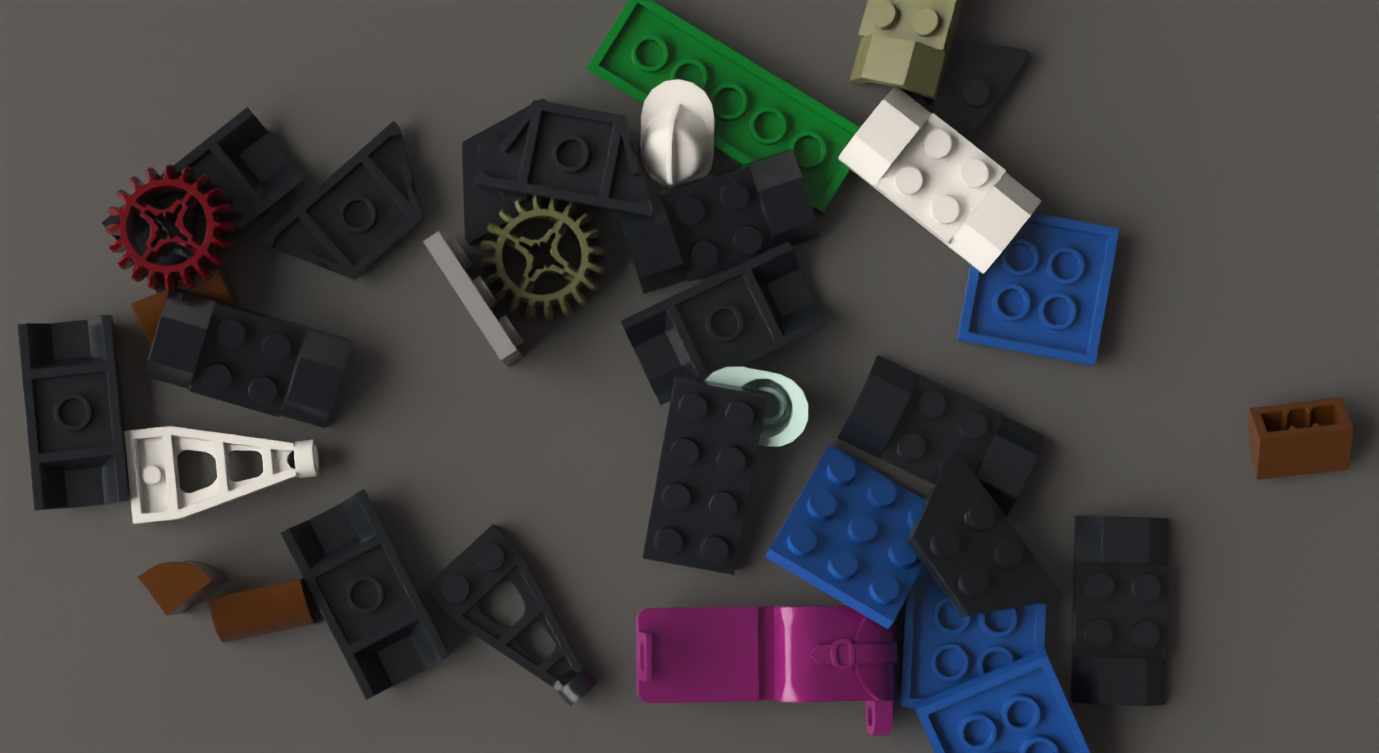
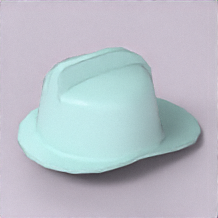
[706,366,809,447]

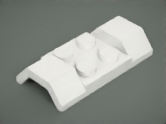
[838,87,1041,274]

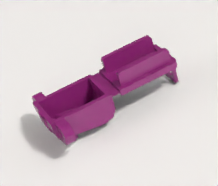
[636,605,898,736]

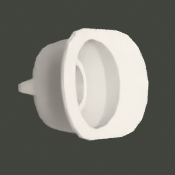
[640,79,715,188]

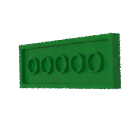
[586,0,860,215]

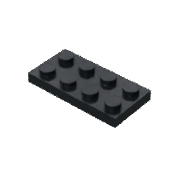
[643,375,768,575]

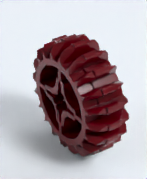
[106,164,236,291]

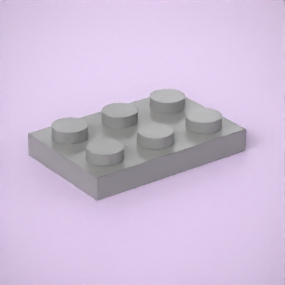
[423,231,524,367]

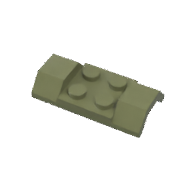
[849,0,964,99]

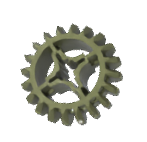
[480,196,606,321]

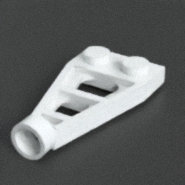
[124,426,320,524]

